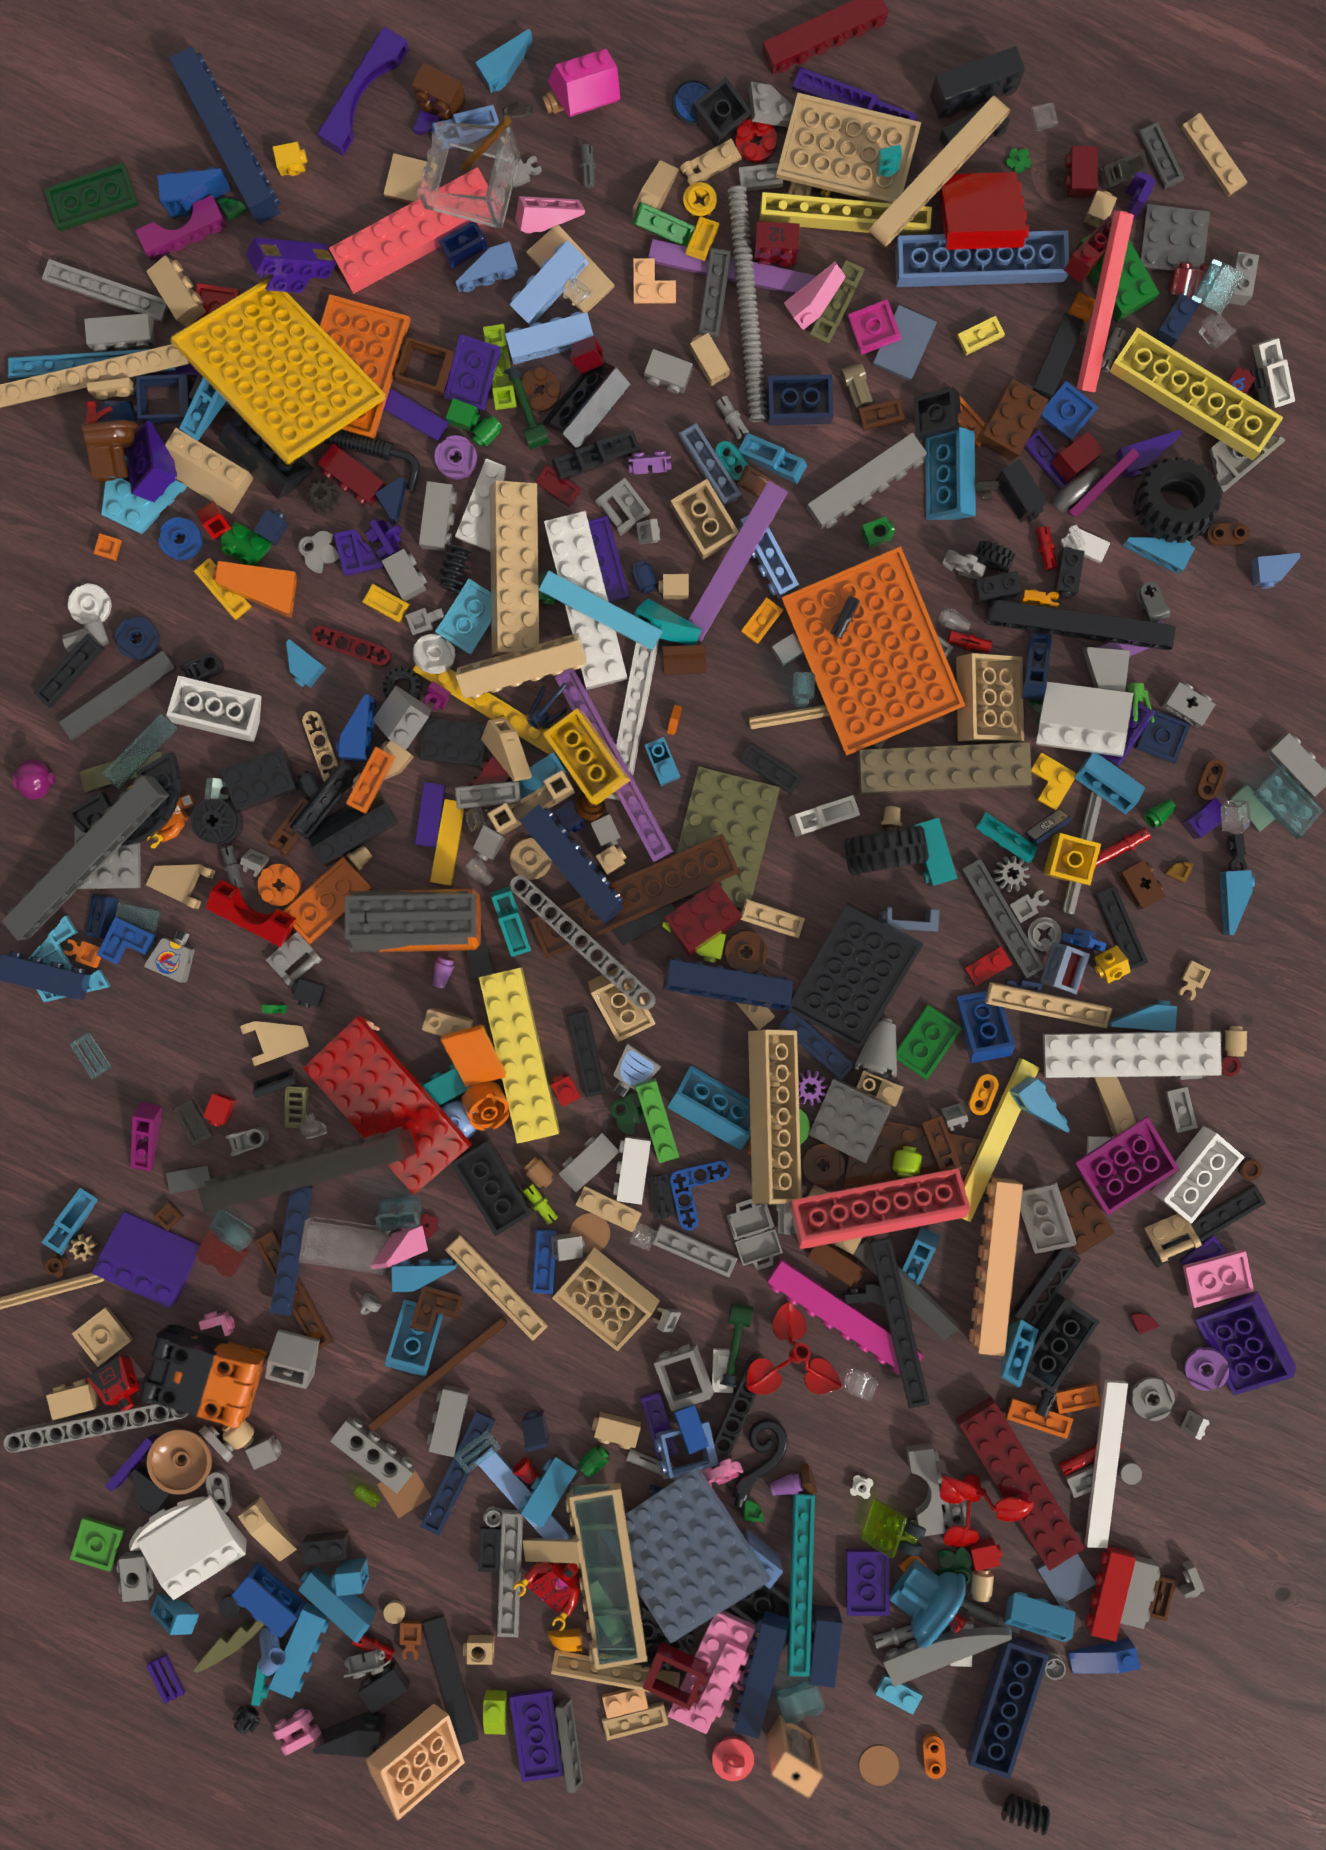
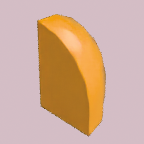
[547,1628,582,1652]

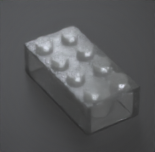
[299,1216,393,1275]

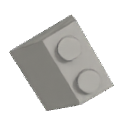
[373,686,431,750]

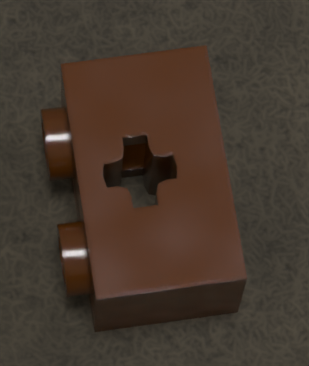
[1117,860,1165,910]

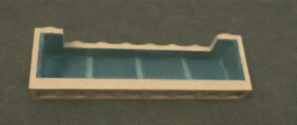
[566,1483,647,1670]

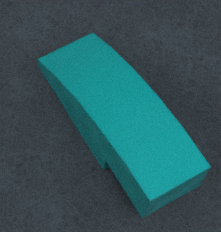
[491,887,531,957]

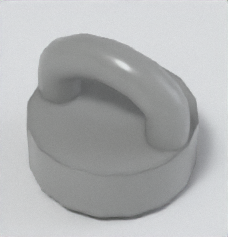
[360,1293,382,1315]

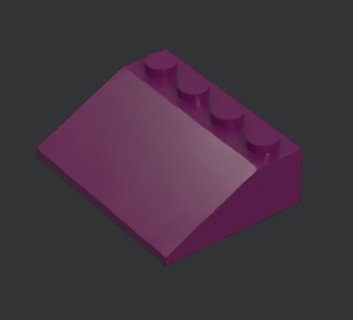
[1075,1116,1180,1215]

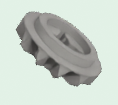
[1027,917,1062,951]

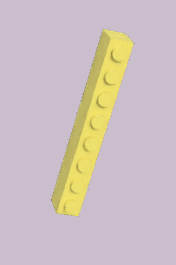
[759,192,932,236]

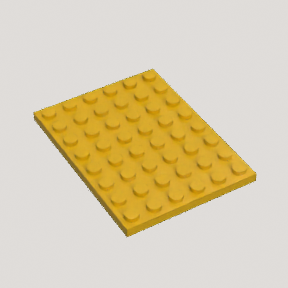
[171,278,386,465]

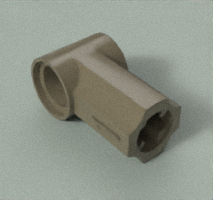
[840,362,873,409]

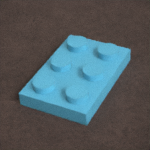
[435,579,491,656]

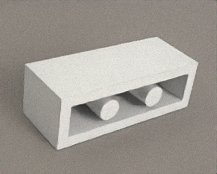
[613,1136,651,1205]

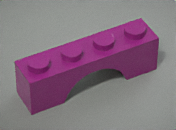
[135,195,227,261]

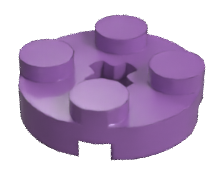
[434,435,478,480]
[1184,1346,1229,1391]

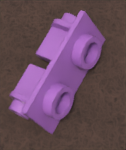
[628,450,671,475]

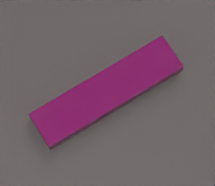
[1069,448,1139,518]

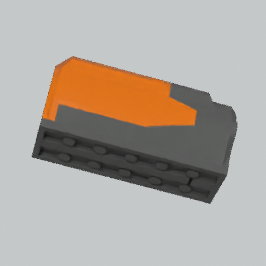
[345,889,481,952]

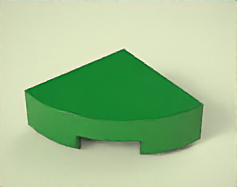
[217,198,247,221]
[261,1004,287,1014]
[742,1498,764,1522]

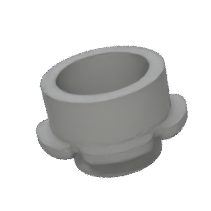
[483,1506,502,1527]

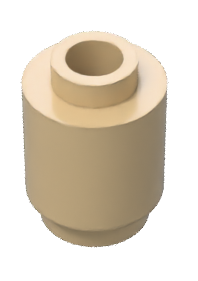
[1225,1026,1247,1057]
[971,1569,994,1602]

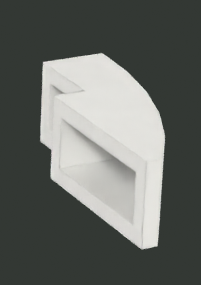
[1252,338,1295,408]
[789,795,860,837]

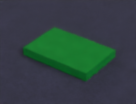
[896,1004,962,1080]

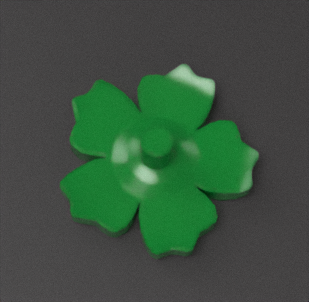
[1006,148,1032,174]

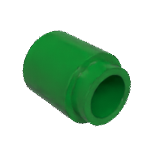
[471,415,502,447]
[578,1445,610,1477]

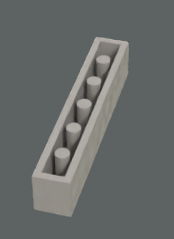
[806,433,927,530]

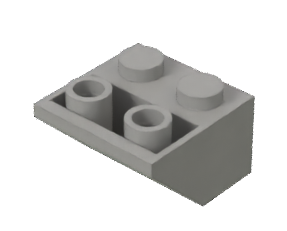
[265,1329,320,1389]

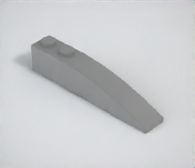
[883,1627,1012,1687]

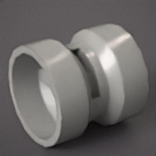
[1044,1650,1066,1680]

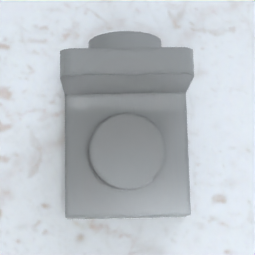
[636,519,660,544]
[1179,1560,1205,1598]

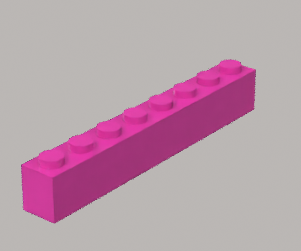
[766,1258,923,1376]

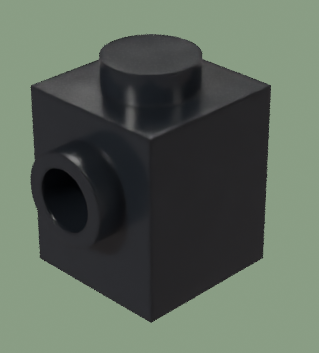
[292,978,327,1008]

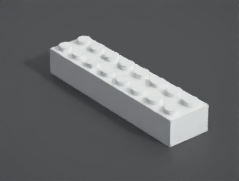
[544,511,627,690]
[1043,1031,1222,1078]

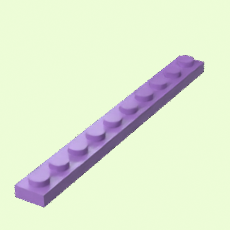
[555,668,673,862]

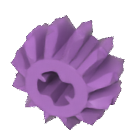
[798,1070,828,1106]

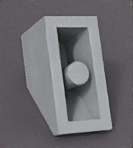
[473,826,506,861]

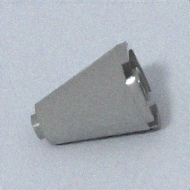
[854,1018,897,1078]

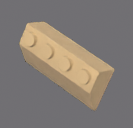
[165,428,254,514]

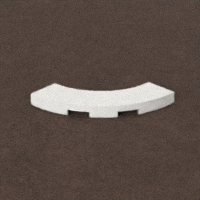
[129,1496,205,1551]

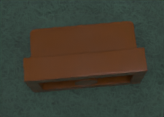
[663,645,706,675]

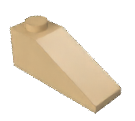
[633,160,679,218]
[1093,1077,1136,1137]
[238,1497,297,1562]

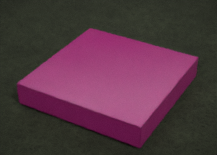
[847,299,901,355]

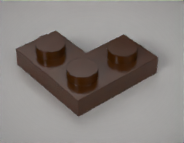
[410,1286,464,1334]

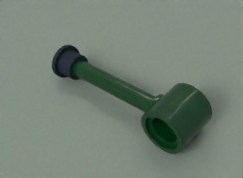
[504,365,550,450]
[720,1302,753,1387]

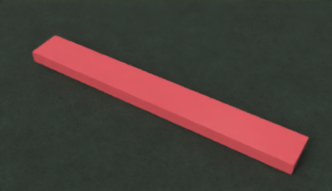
[1076,211,1134,392]

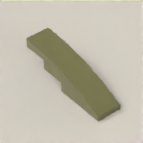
[193,1619,265,1673]

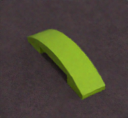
[483,324,517,410]

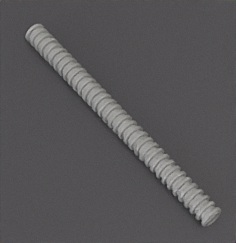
[727,185,768,422]

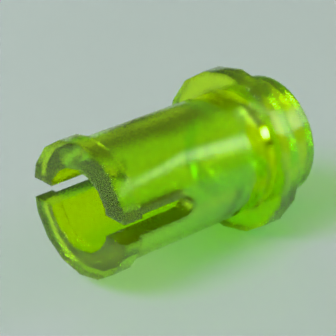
[353,1484,381,1509]

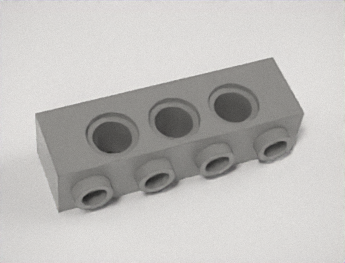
[330,1416,416,1493]

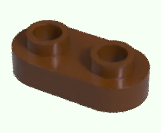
[1205,523,1250,546]
[1196,759,1227,800]

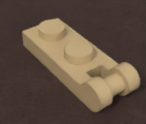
[680,139,741,185]

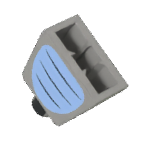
[613,1044,661,1097]

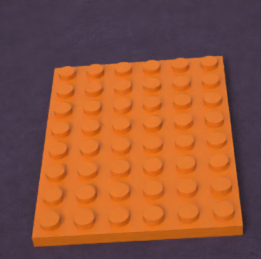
[782,546,965,756]

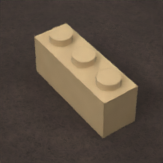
[146,255,206,327]

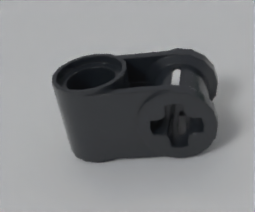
[180,654,224,682]

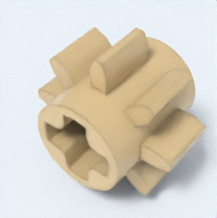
[69,1234,98,1261]

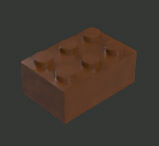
[976,379,1048,461]

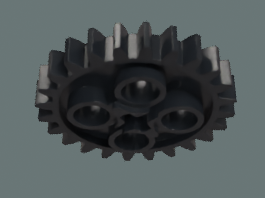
[625,1604,694,1672]

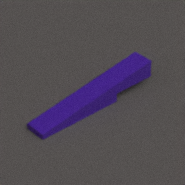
[792,68,917,121]

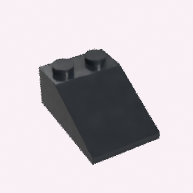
[313,1711,386,1757]

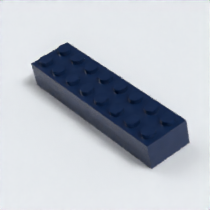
[170,46,281,225]

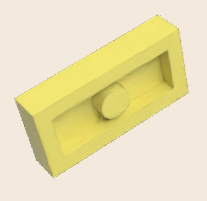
[957,316,1005,355]

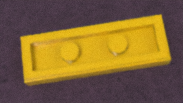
[194,558,252,620]

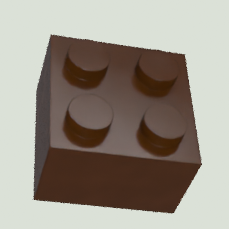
[412,62,466,121]

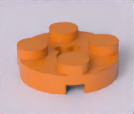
[258,864,301,906]

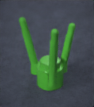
[1127,683,1155,723]

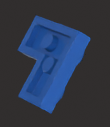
[97,917,156,964]

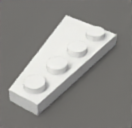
[455,459,506,552]

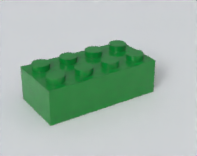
[1075,235,1159,322]

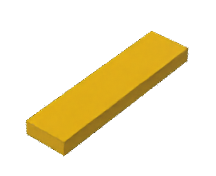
[430,799,465,886]

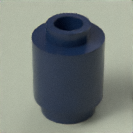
[631,560,658,594]

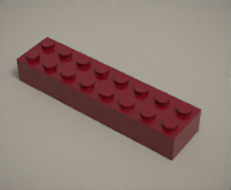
[955,1397,1086,1571]

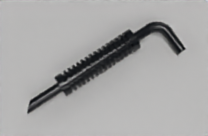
[321,429,420,492]

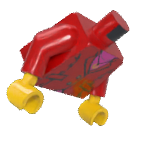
[513,1562,579,1631]

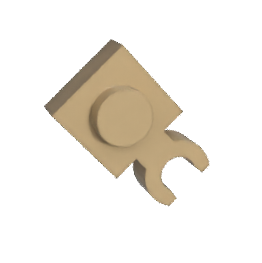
[1177,961,1211,1000]

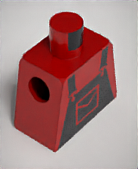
[87,1355,139,1411]

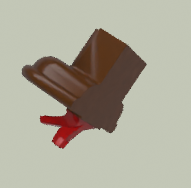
[82,401,139,483]

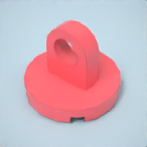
[712,1736,754,1781]

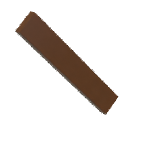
[253,1229,334,1350]

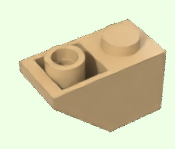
[857,1071,904,1107]

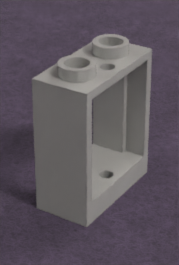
[654,1344,714,1411]

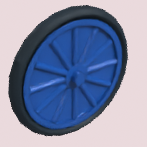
[672,80,711,126]

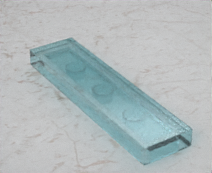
[102,714,178,789]

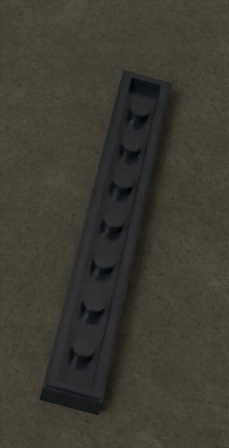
[869,1236,930,1409]

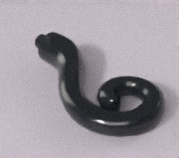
[732,1419,788,1507]

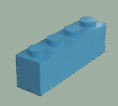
[269,1602,330,1699]

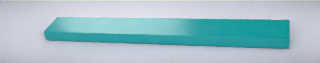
[787,1494,815,1676]

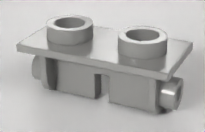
[344,1649,390,1679]

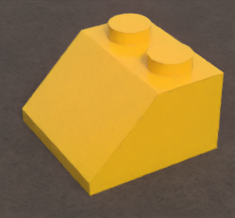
[1043,833,1101,885]

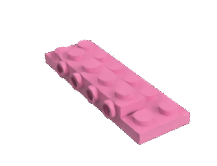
[667,1610,756,1734]

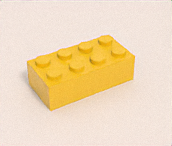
[543,708,631,805]

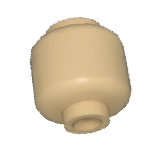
[222,1420,254,1449]

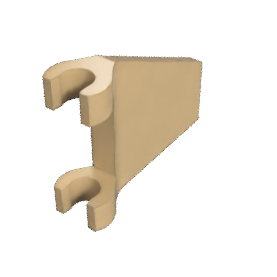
[146,864,216,909]
[240,1021,310,1066]

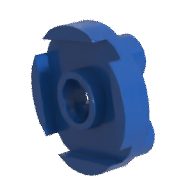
[159,517,203,561]

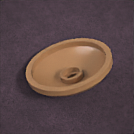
[147,1429,212,1494]

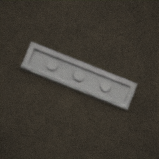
[652,1223,738,1278]

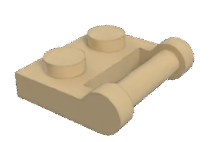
[1144,1214,1202,1263]

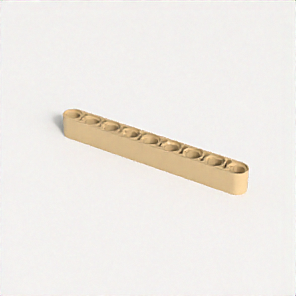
[869,96,1010,247]

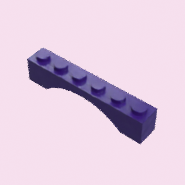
[318,27,409,156]

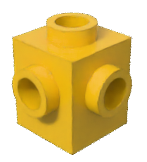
[1094,946,1131,984]

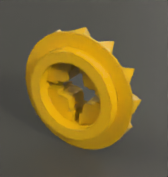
[683,182,717,217]

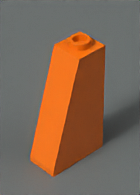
[213,561,297,618]

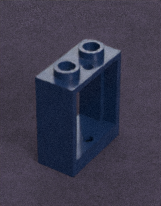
[134,374,193,424]

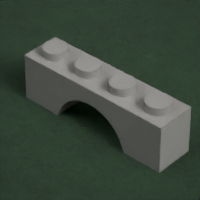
[906,1443,948,1536]

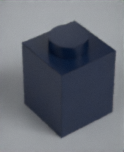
[254,509,289,546]

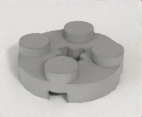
[942,550,986,579]
[1130,1376,1175,1421]

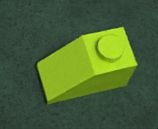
[483,1690,507,1735]

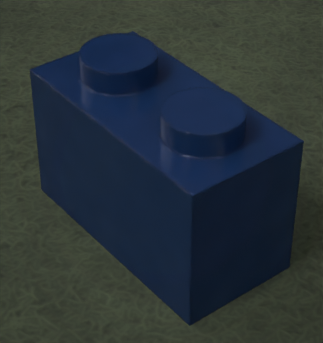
[1153,293,1199,348]

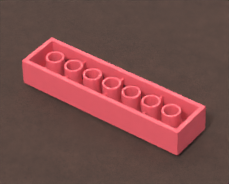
[329,167,500,294]
[790,1168,971,1249]

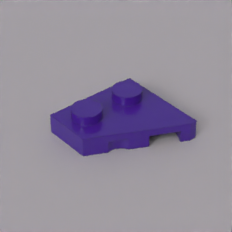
[334,529,384,576]

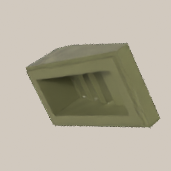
[285,1085,309,1129]

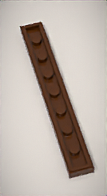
[368,1315,507,1432]

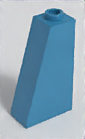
[299,1566,376,1643]

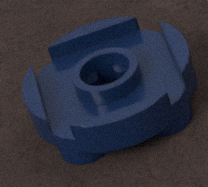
[115,617,160,660]

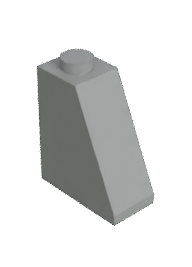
[1083,647,1130,692]

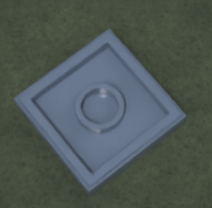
[1036,1554,1095,1605]

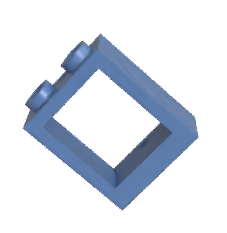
[654,1420,719,1478]

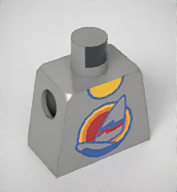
[144,929,195,983]

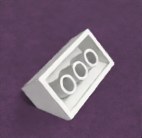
[166,676,261,742]
[1151,1126,1244,1224]

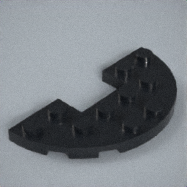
[67,752,181,846]

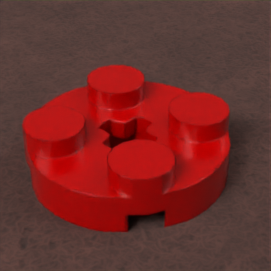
[735,119,777,164]

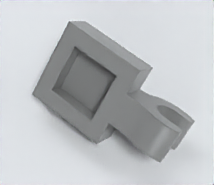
[405,608,445,636]

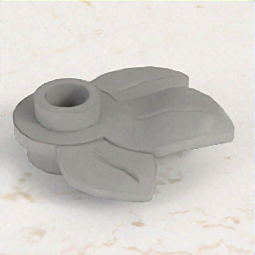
[298,531,339,573]

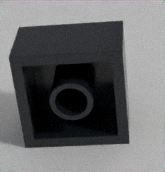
[689,77,752,147]

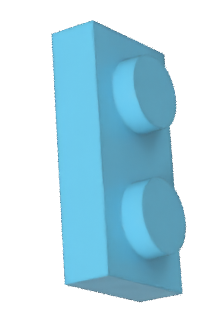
[875,1673,923,1715]

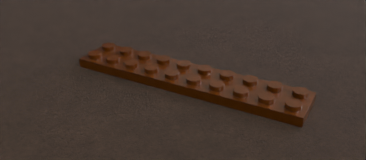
[530,833,740,959]

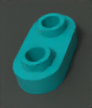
[715,441,749,480]

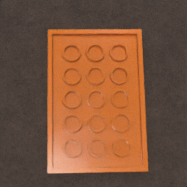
[320,294,411,439]

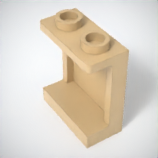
[422,1008,475,1036]

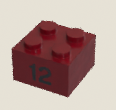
[754,222,800,267]

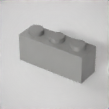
[84,313,156,352]
[419,481,457,552]
[1264,733,1326,799]
[427,1384,470,1457]
[1121,1555,1160,1629]

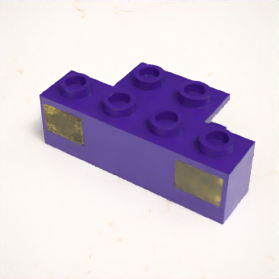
[246,238,337,293]

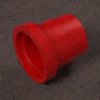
[512,1457,539,1484]

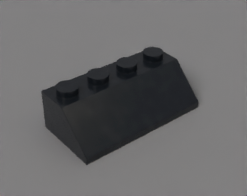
[543,362,630,449]
[218,416,314,499]
[308,790,399,867]
[1025,1293,1100,1393]

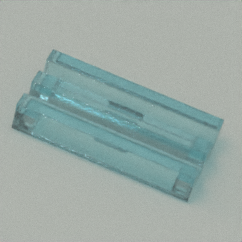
[69,1033,112,1080]
[454,1429,501,1473]

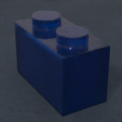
[438,220,488,268]

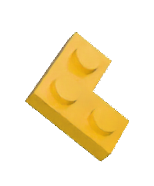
[1031,752,1076,811]

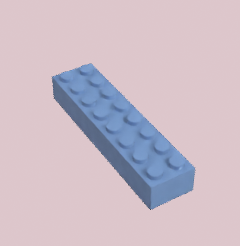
[895,230,1069,287]

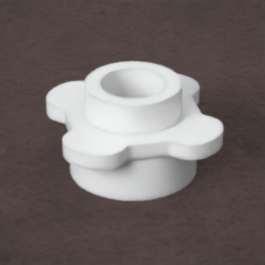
[850,1475,873,1499]

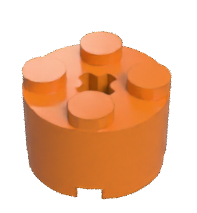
[461,1081,510,1131]

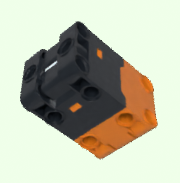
[137,1324,267,1428]

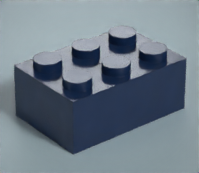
[767,374,833,426]
[807,1605,843,1688]

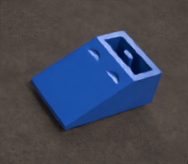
[157,167,232,218]

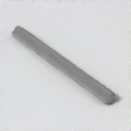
[1062,791,1102,914]

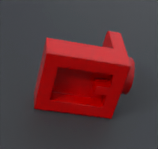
[550,1073,581,1107]

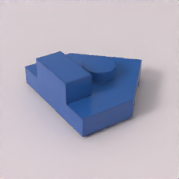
[1060,927,1106,951]

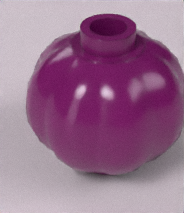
[13,759,55,800]

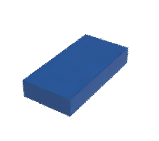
[673,1404,709,1454]

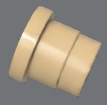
[881,806,902,830]
[346,845,373,871]

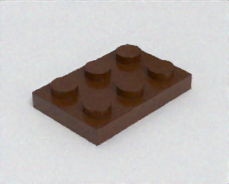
[1059,1178,1115,1255]

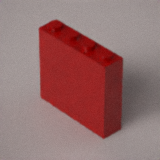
[938,172,1029,250]

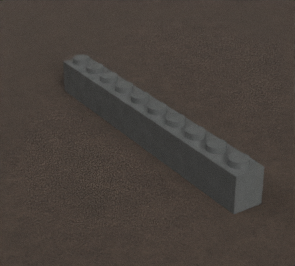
[2,775,169,940]

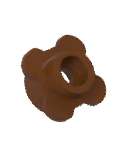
[43,1253,69,1278]

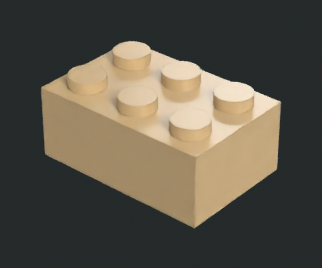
[670,479,739,560]

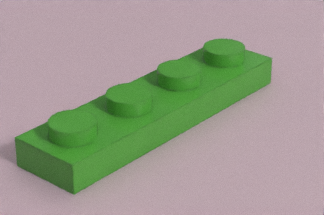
[635,1078,679,1163]

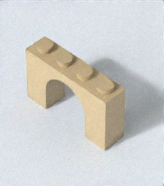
[488,771,575,835]

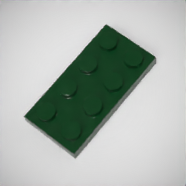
[44,162,140,232]

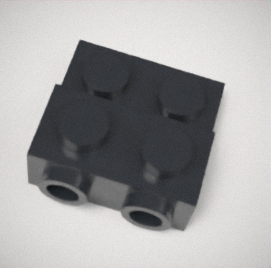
[914,387,961,440]

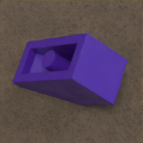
[1181,797,1228,839]

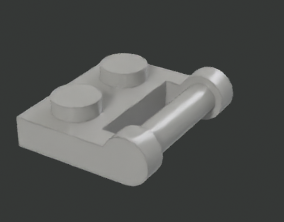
[595,478,650,536]
[266,932,323,988]

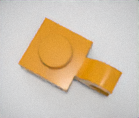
[1020,590,1059,608]

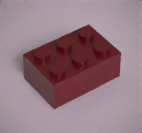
[664,881,742,956]

